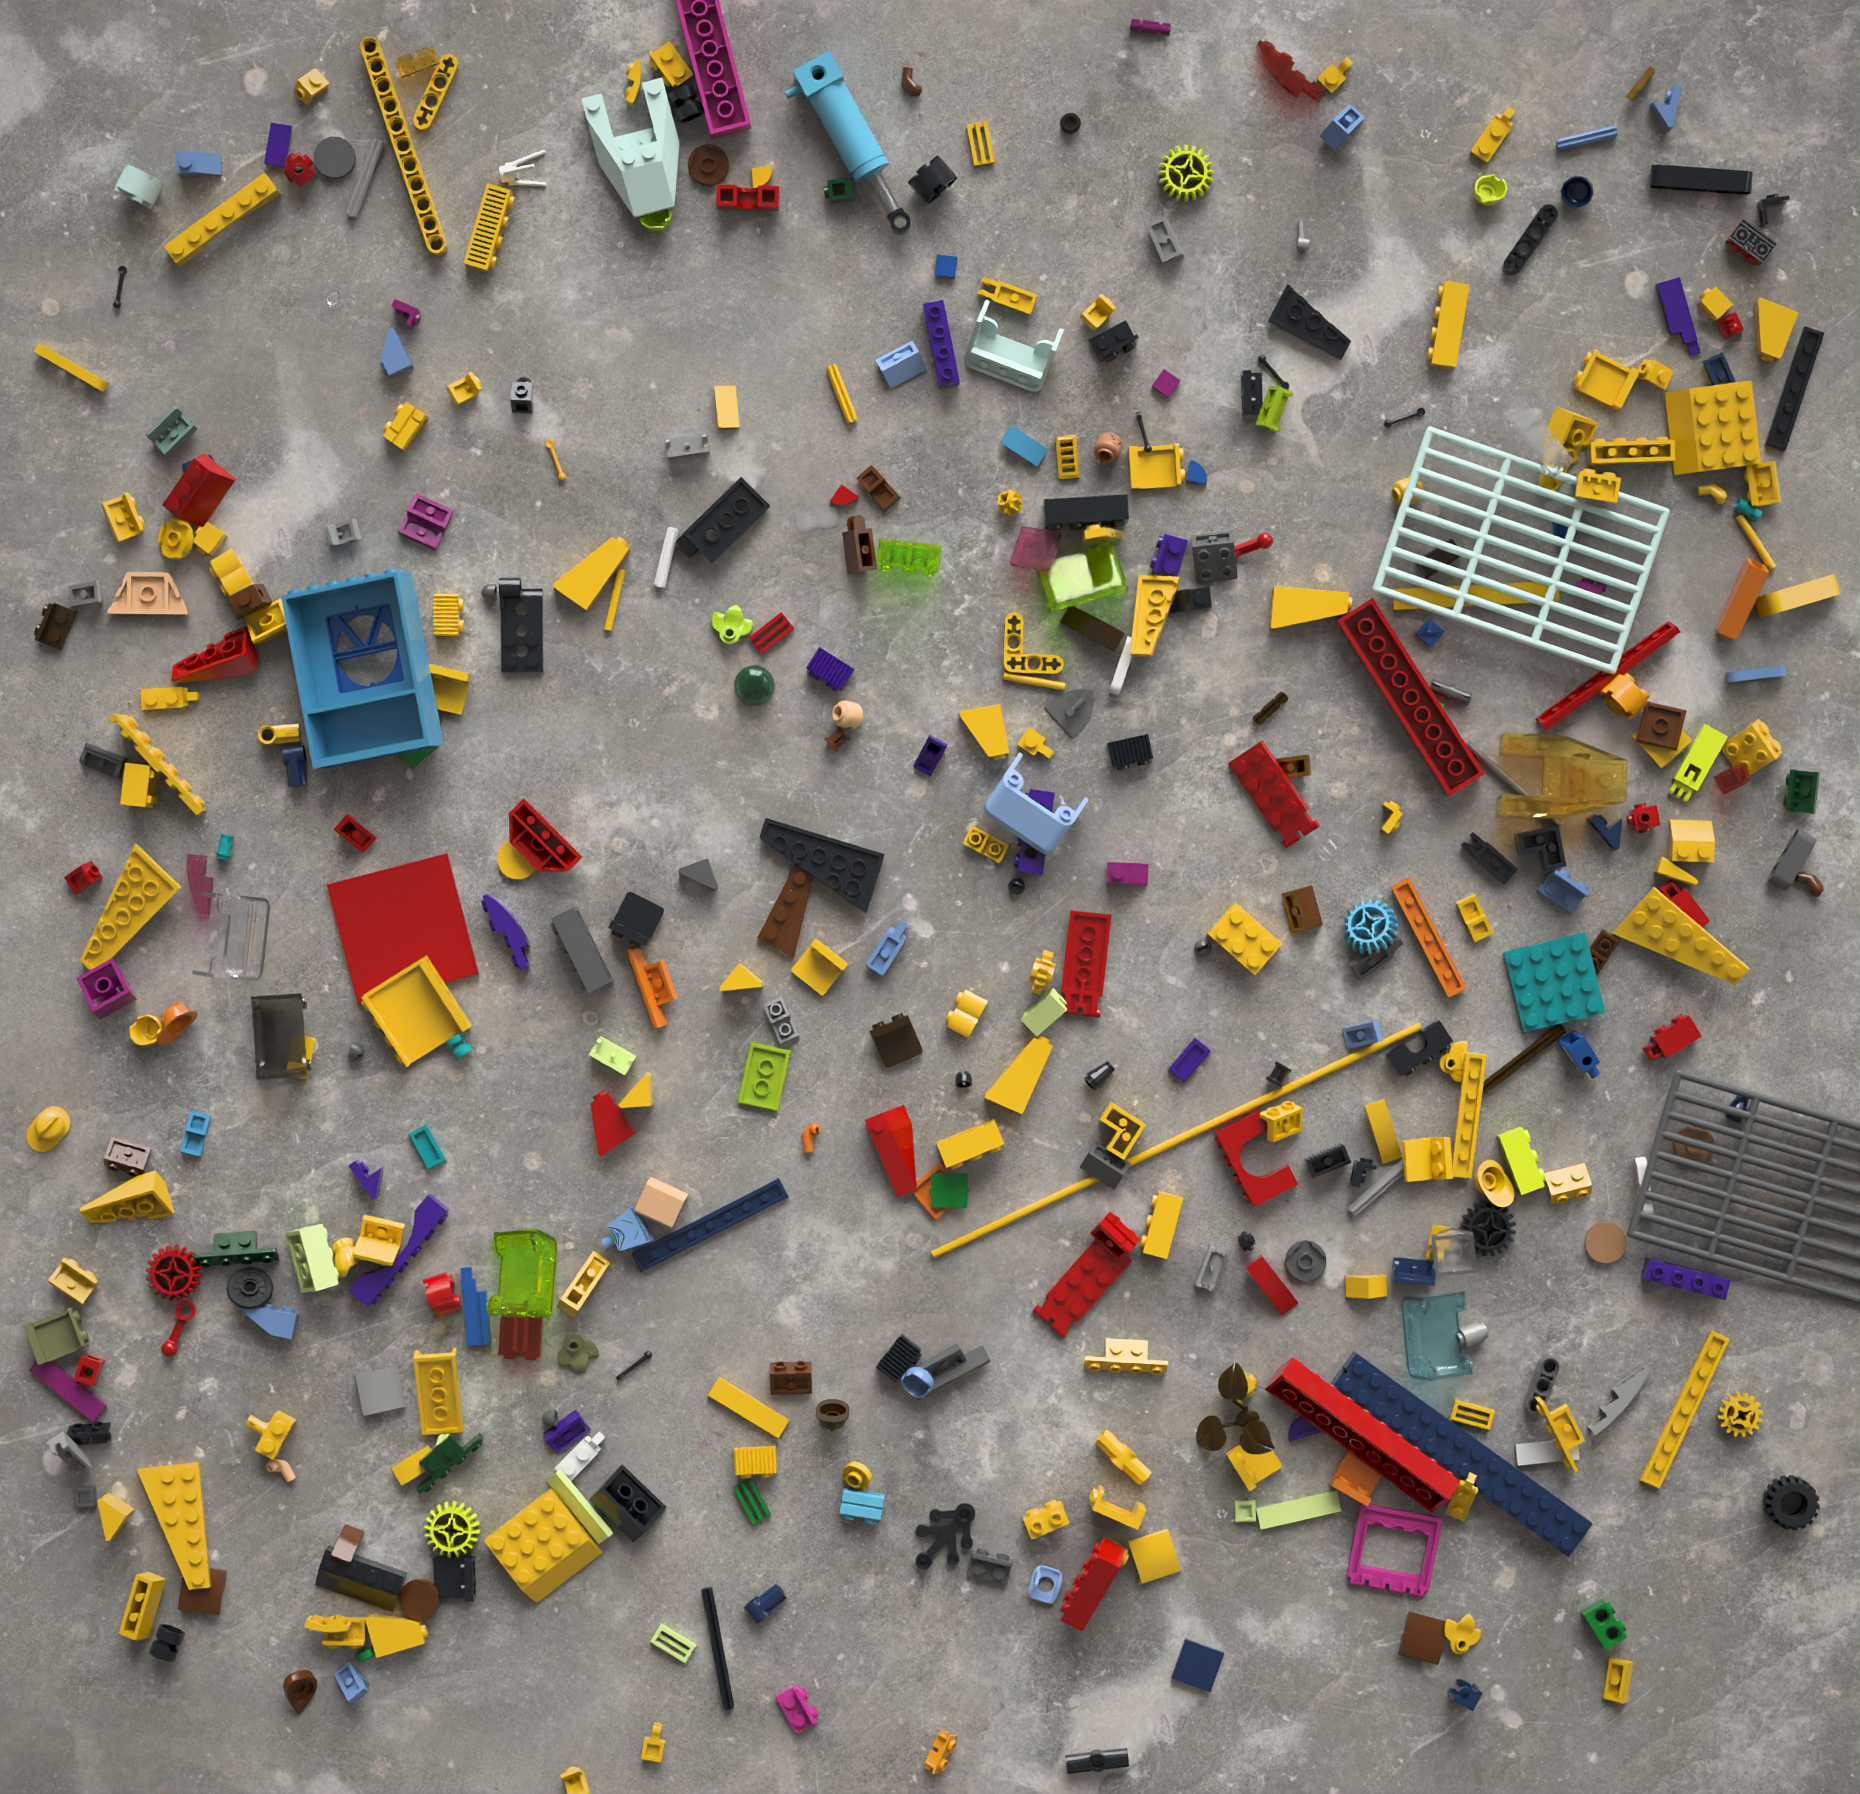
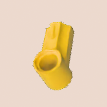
[258,724,301,745]

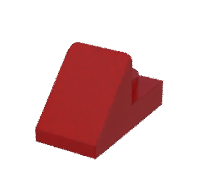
[334,814,377,853]

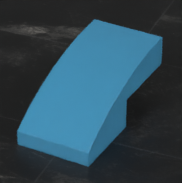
[1000,425,1048,467]
[180,1110,211,1158]

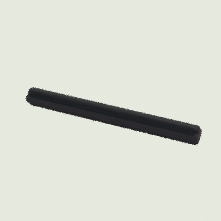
[701,1587,734,1710]

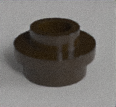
[1060,113,1081,134]

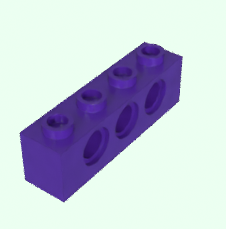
[923,300,960,388]
[1014,789,1055,875]
[1641,1257,1731,1300]

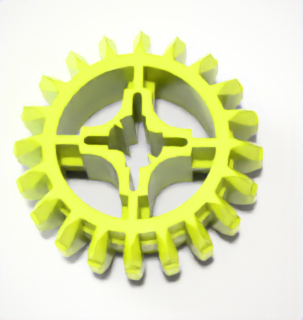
[1158,145,1214,202]
[424,1501,480,1558]

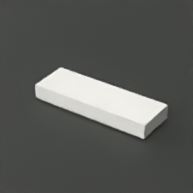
[1515,1440,1580,1466]

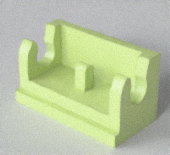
[1021,988,1067,1036]
[589,1036,637,1075]

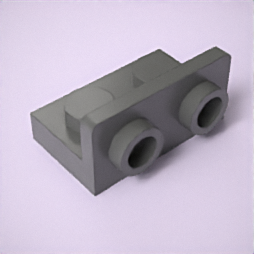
[966,1548,1013,1585]

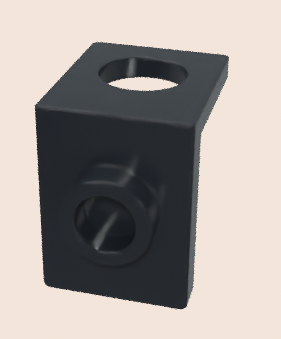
[1757,194,1790,227]

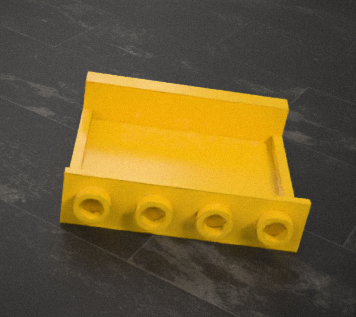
[361,955,471,1067]

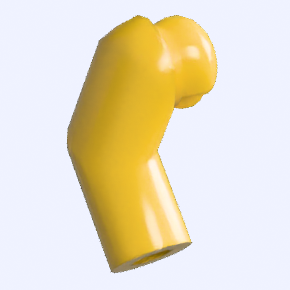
[1697,484,1727,505]

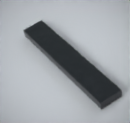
[1765,326,1825,452]

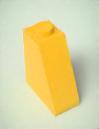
[1754,298,1799,363]
[959,704,1009,761]
[365,1613,429,1658]

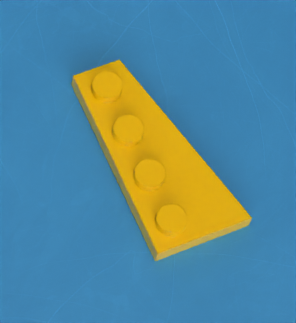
[1130,575,1181,657]

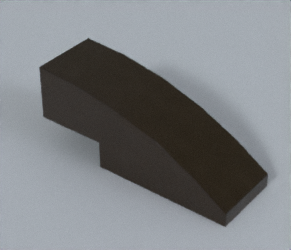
[1060,604,1125,652]

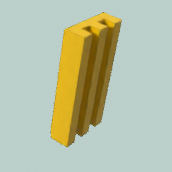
[966,121,995,167]
[1449,1399,1495,1431]

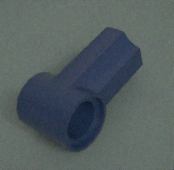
[282,745,307,787]
[744,1583,787,1624]

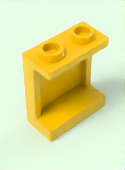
[1573,349,1640,411]
[1128,444,1185,490]
[1089,1485,1146,1530]

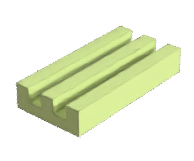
[650,1623,696,1663]

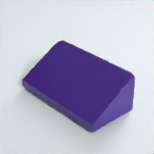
[543,1410,591,1454]

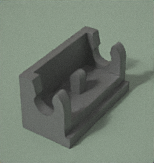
[79,742,128,779]
[1080,1142,1131,1190]

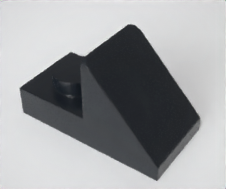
[1170,587,1212,613]

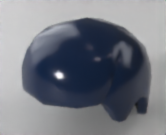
[1561,176,1594,207]

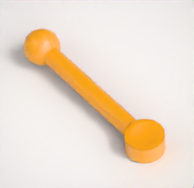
[546,440,566,481]

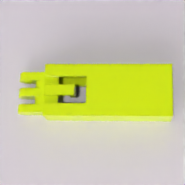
[1668,724,1728,802]

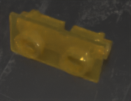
[395,46,440,79]

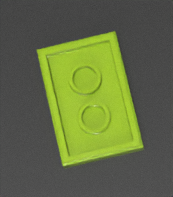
[738,1042,791,1112]

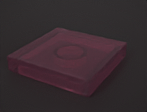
[1010,526,1062,572]

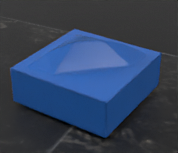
[1415,618,1445,648]

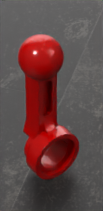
[1234,532,1273,563]
[161,1300,196,1357]

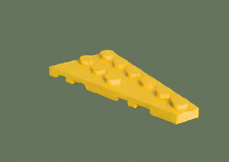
[108,713,207,816]
[1612,887,1750,985]
[137,1462,211,1590]

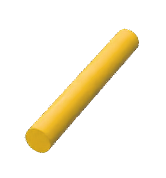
[1736,514,1776,570]
[604,569,626,631]
[1003,671,1066,691]

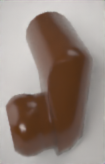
[901,67,922,96]

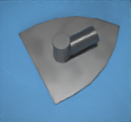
[1045,689,1094,738]

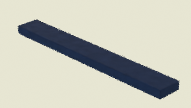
[632,1178,789,1272]

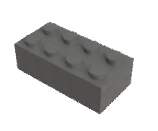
[550,907,614,993]

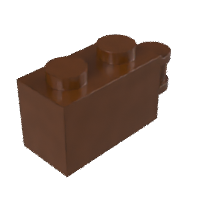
[842,515,877,574]

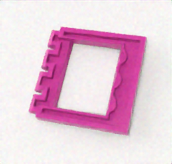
[1346,1503,1443,1598]

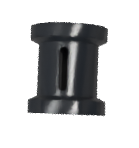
[1266,1061,1292,1088]

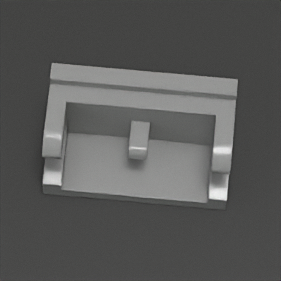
[1146,216,1184,263]
[665,433,710,460]
[1194,1245,1228,1291]
[46,1431,91,1475]

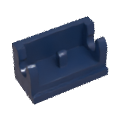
[1391,1257,1436,1286]
[1447,1679,1483,1711]

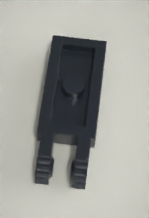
[1461,832,1518,885]

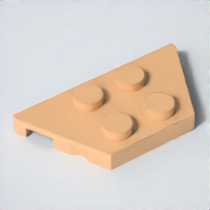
[107,572,189,615]

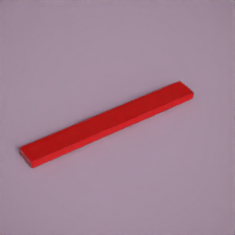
[1535,621,1680,731]

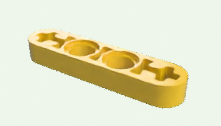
[413,54,459,131]
[34,343,109,392]

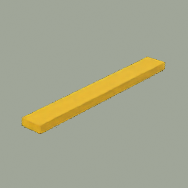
[1392,582,1560,610]
[1640,1330,1730,1490]

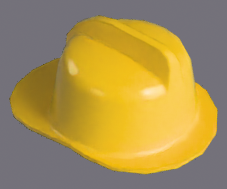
[26,1107,70,1152]
[1474,1160,1515,1207]

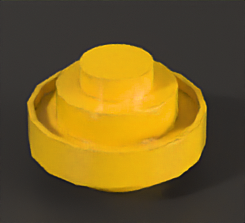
[842,1461,872,1490]

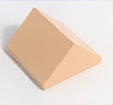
[634,1177,688,1229]

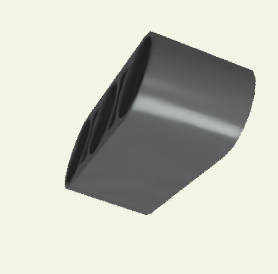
[1767,828,1817,891]
[1524,1355,1560,1416]

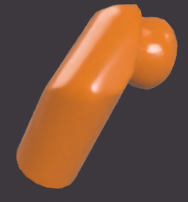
[801,1123,821,1153]

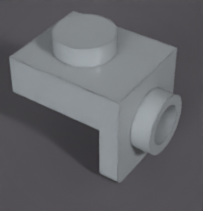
[325,519,361,546]

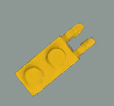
[977,277,1038,315]

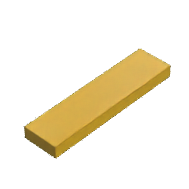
[708,1377,789,1438]

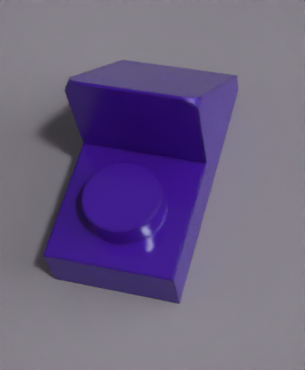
[913,735,948,777]
[349,1160,384,1199]

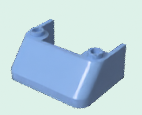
[984,753,1089,854]

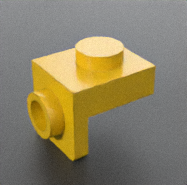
[293,68,330,105]
[1079,294,1116,331]
[1637,359,1674,390]
[446,372,482,406]
[1380,801,1403,834]
[560,1767,591,1794]

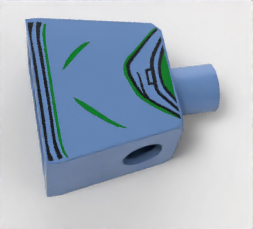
[601,1206,655,1253]

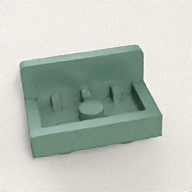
[145,406,198,458]

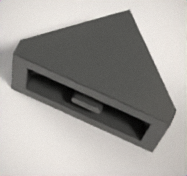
[678,858,718,890]

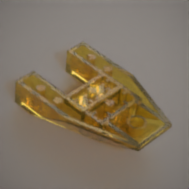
[1496,732,1628,819]

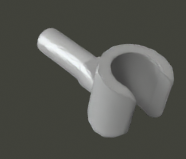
[1296,221,1310,251]

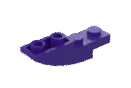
[481,894,530,970]

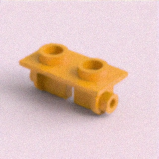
[925,1729,958,1774]

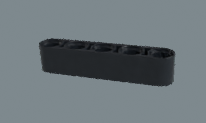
[1650,164,1753,195]

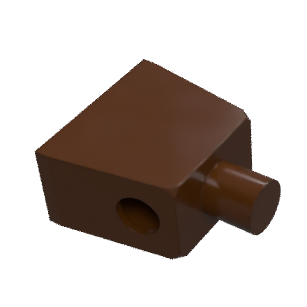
[227,584,272,620]

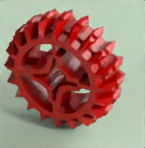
[146,1245,203,1301]

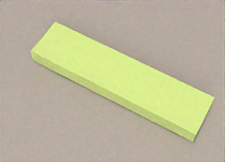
[546,1469,613,1544]
[1256,1490,1342,1530]

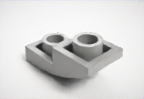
[763,997,800,1045]

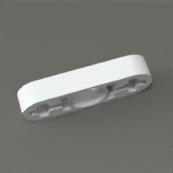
[1108,636,1132,696]
[1634,1157,1654,1214]

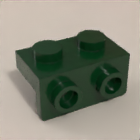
[1783,769,1820,814]

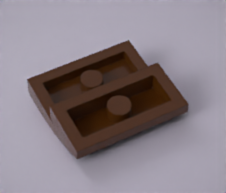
[178,1568,227,1615]
[1398,1611,1446,1665]

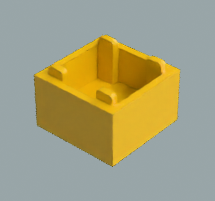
[120,763,161,808]

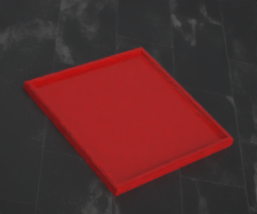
[327,853,479,1005]

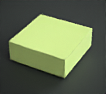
[1234,1500,1256,1522]

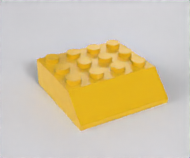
[1664,380,1761,475]
[484,1487,603,1603]

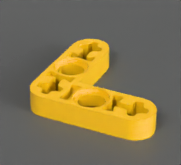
[1004,612,1064,674]

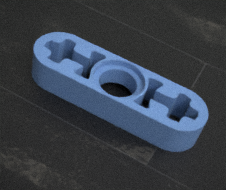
[1726,665,1787,683]

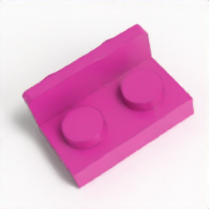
[776,1684,819,1733]

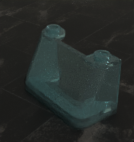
[1401,1291,1473,1381]

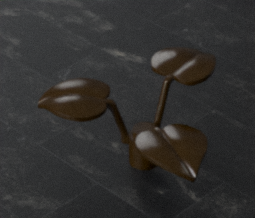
[1196,1363,1275,1455]

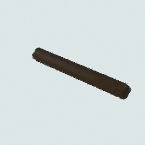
[1483,1024,1566,1093]

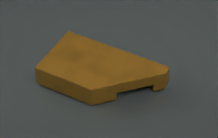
[1626,66,1656,100]

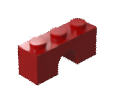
[716,184,780,211]

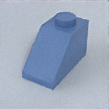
[1319,104,1365,150]
[175,151,222,178]
[379,327,414,378]

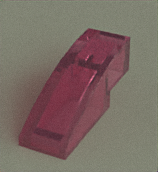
[187,854,214,919]

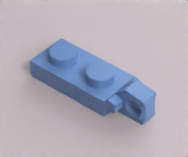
[865,921,908,977]

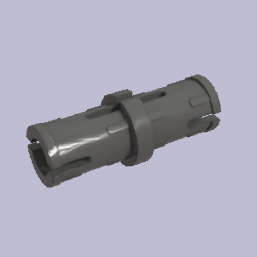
[1430,678,1472,706]

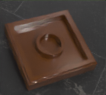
[1636,701,1687,751]

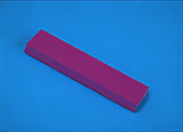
[29,1361,107,1422]

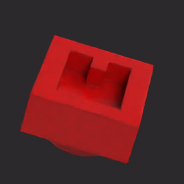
[64,861,102,895]

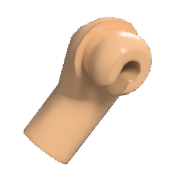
[266,1458,296,1482]

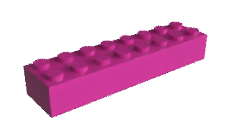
[676,0,752,139]

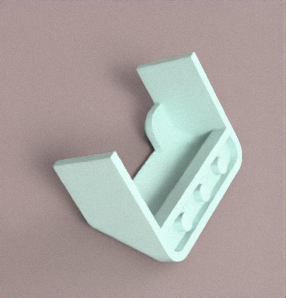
[964,300,1064,392]

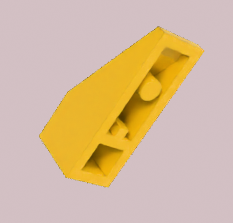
[556,1251,611,1318]

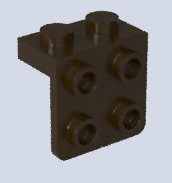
[869,1013,923,1068]

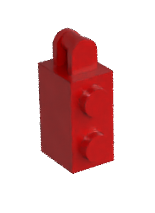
[1658,879,1710,927]
[1642,1014,1702,1061]

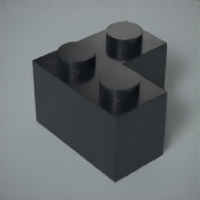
[1514,825,1567,870]

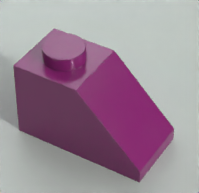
[1106,862,1149,885]

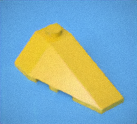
[1538,406,1599,492]
[80,1170,174,1223]

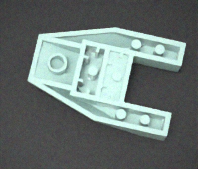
[582,78,680,218]

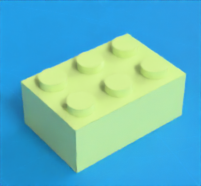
[285,1224,339,1293]

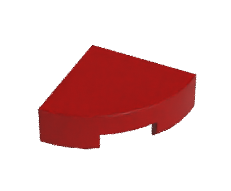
[830,484,858,505]

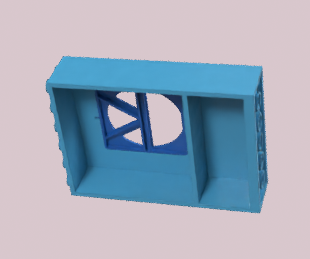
[281,569,444,769]

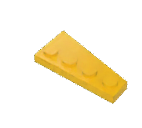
[1081,525,1123,546]

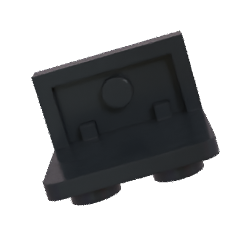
[608,892,664,948]

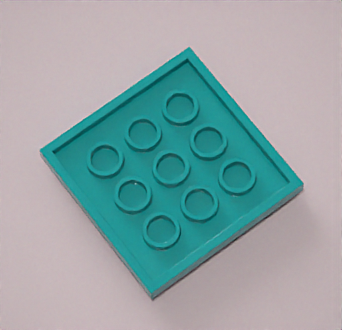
[1504,932,1606,1032]

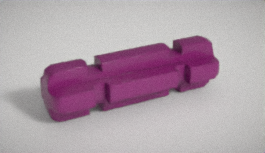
[1130,18,1171,36]

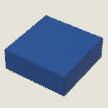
[934,254,958,278]

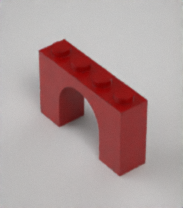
[1213,1109,1298,1207]

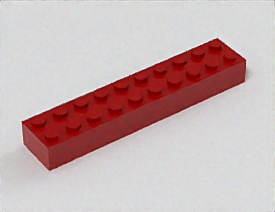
[1335,598,1485,797]
[1265,1357,1460,1513]

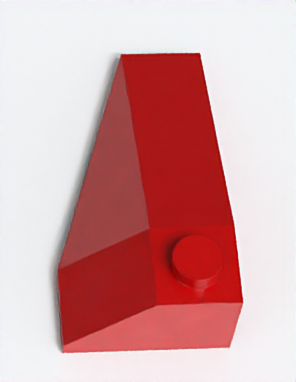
[171,626,259,683]
[865,1105,917,1197]

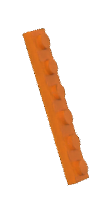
[1390,877,1466,998]

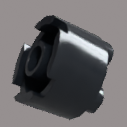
[908,155,957,204]

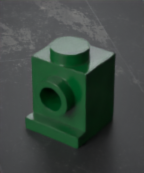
[824,178,855,203]

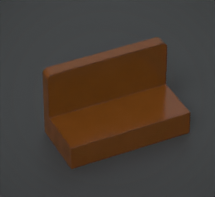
[1282,885,1323,934]

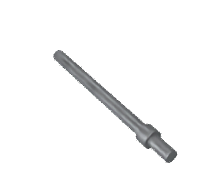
[1466,741,1563,827]

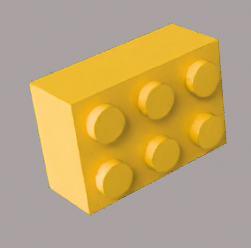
[1206,903,1282,975]
[937,1119,1004,1170]

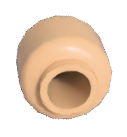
[832,701,863,729]

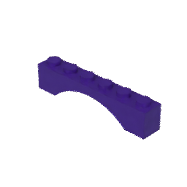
[348,1194,449,1307]

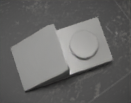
[68,581,103,607]

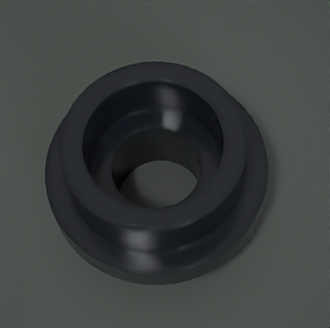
[1238,1231,1256,1251]

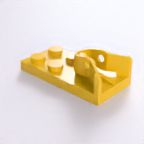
[413,1347,464,1435]

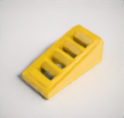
[1055,435,1080,480]
[1654,857,1698,886]

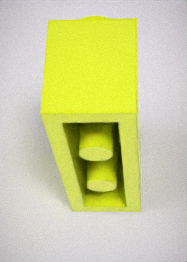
[1497,1127,1546,1195]

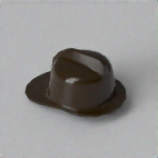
[816,1399,849,1432]

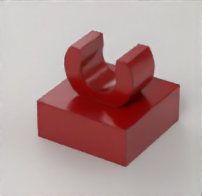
[1715,311,1744,340]

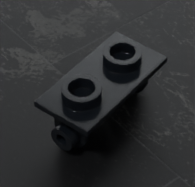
[67,1422,111,1445]

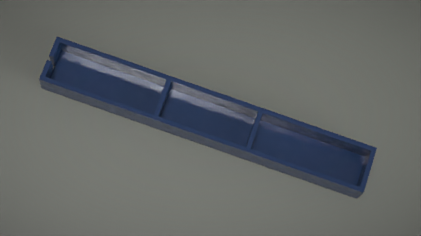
[1330,1351,1593,1557]

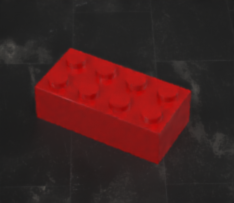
[1060,1537,1125,1632]

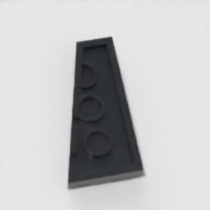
[1267,284,1351,360]

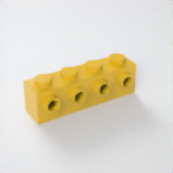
[1587,437,1675,466]

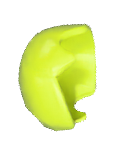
[1473,174,1507,206]

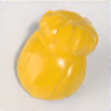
[331,1237,359,1278]

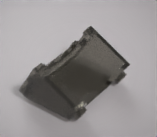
[251,993,311,1080]

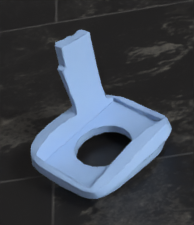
[1027,1565,1063,1604]

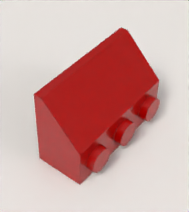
[162,453,237,527]

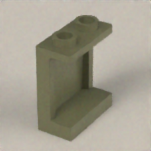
[23,1308,90,1365]

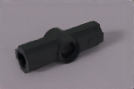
[1065,1748,1129,1774]

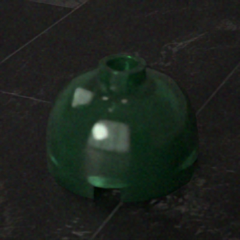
[734,665,775,706]

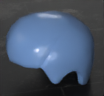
[901,1367,934,1398]

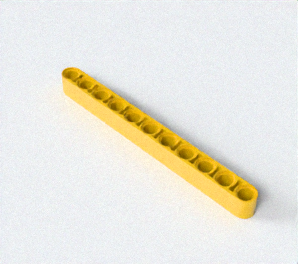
[360,37,448,256]

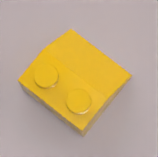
[1668,820,1715,862]

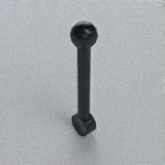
[113,266,127,309]
[1258,355,1289,390]
[1384,408,1425,428]
[1136,412,1152,453]
[615,1351,652,1381]

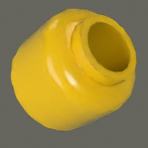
[1391,477,1424,505]

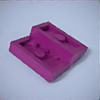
[398,493,454,551]

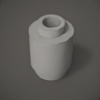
[1455,1322,1488,1348]

